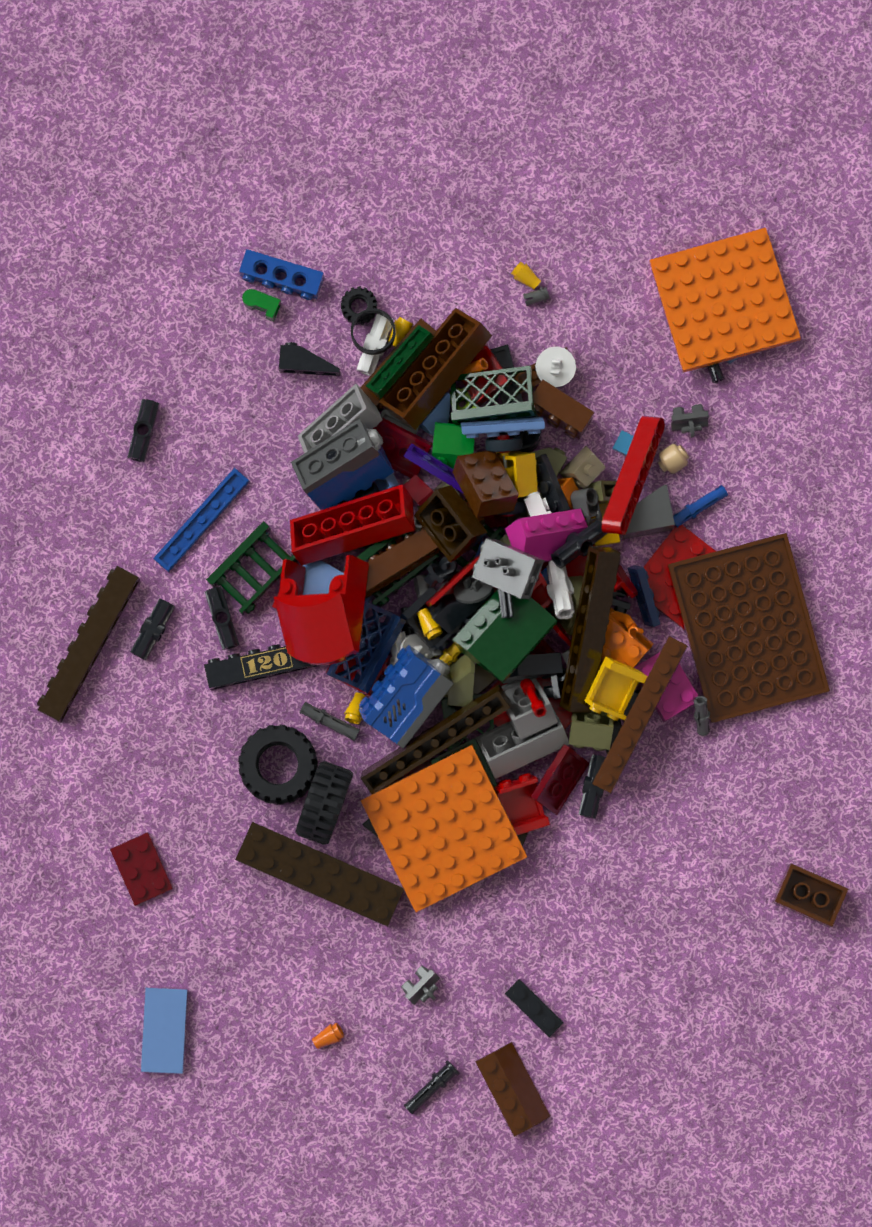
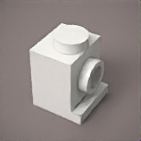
[524,492,551,517]

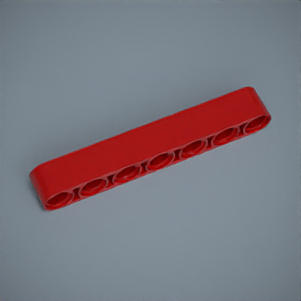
[602,416,665,535]

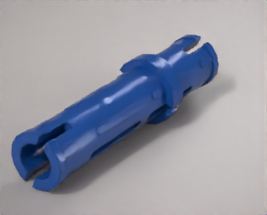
[673,485,728,528]

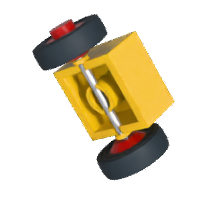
[485,434,538,517]

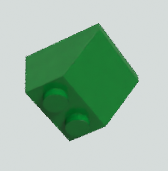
[432,422,475,469]

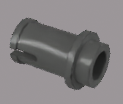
[523,287,550,306]

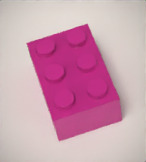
[634,652,698,723]

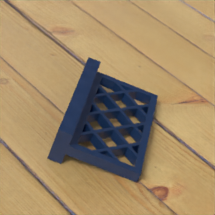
[326,601,406,693]

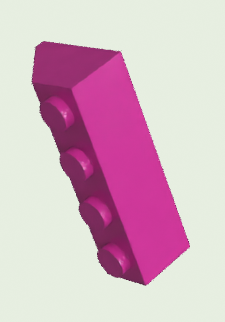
[505,508,588,562]

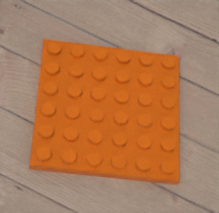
[649,227,801,373]
[360,745,528,912]

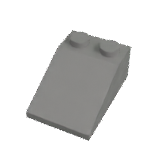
[501,678,558,740]

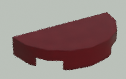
[617,565,638,598]

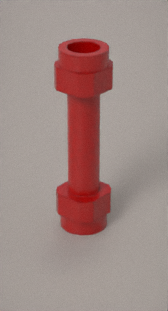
[520,679,547,717]

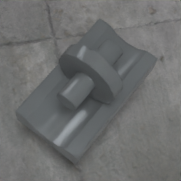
[671,404,709,438]
[401,966,440,1005]

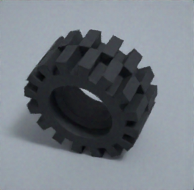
[341,286,377,325]

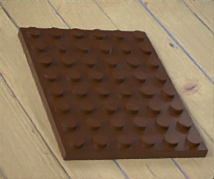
[668,533,830,723]

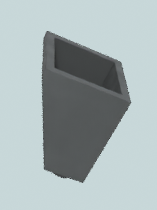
[619,485,675,539]

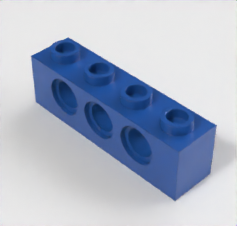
[239,249,324,301]

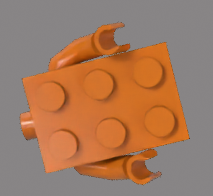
[599,608,654,669]

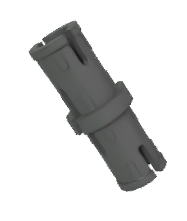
[694,696,710,736]

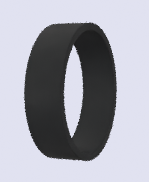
[351,308,396,355]

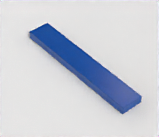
[153,468,250,572]

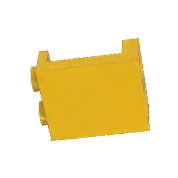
[584,656,648,721]

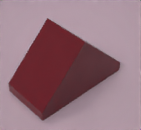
[404,475,434,506]

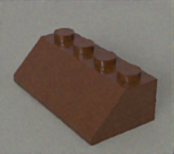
[475,1042,551,1137]

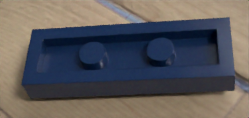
[627,565,660,627]

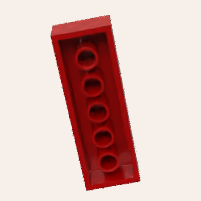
[290,484,415,566]

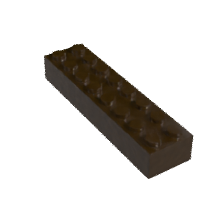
[235,822,404,927]

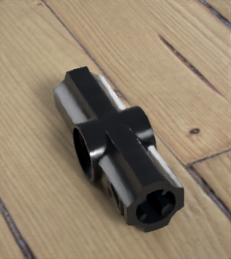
[127,399,159,463]
[551,520,607,569]
[204,586,240,650]
[130,598,175,661]
[578,754,606,819]

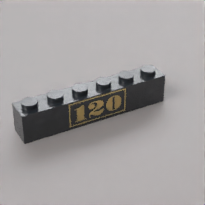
[204,644,321,690]

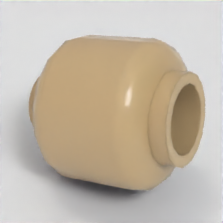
[658,444,689,474]

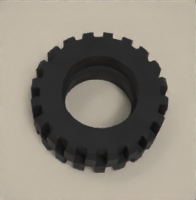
[238,724,318,805]
[295,761,353,845]

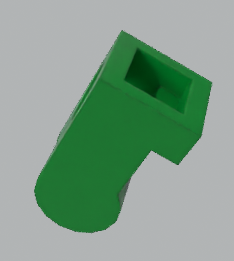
[242,289,282,322]

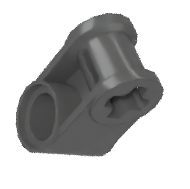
[571,488,602,526]

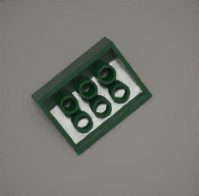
[453,589,558,683]

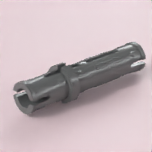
[299,701,360,741]

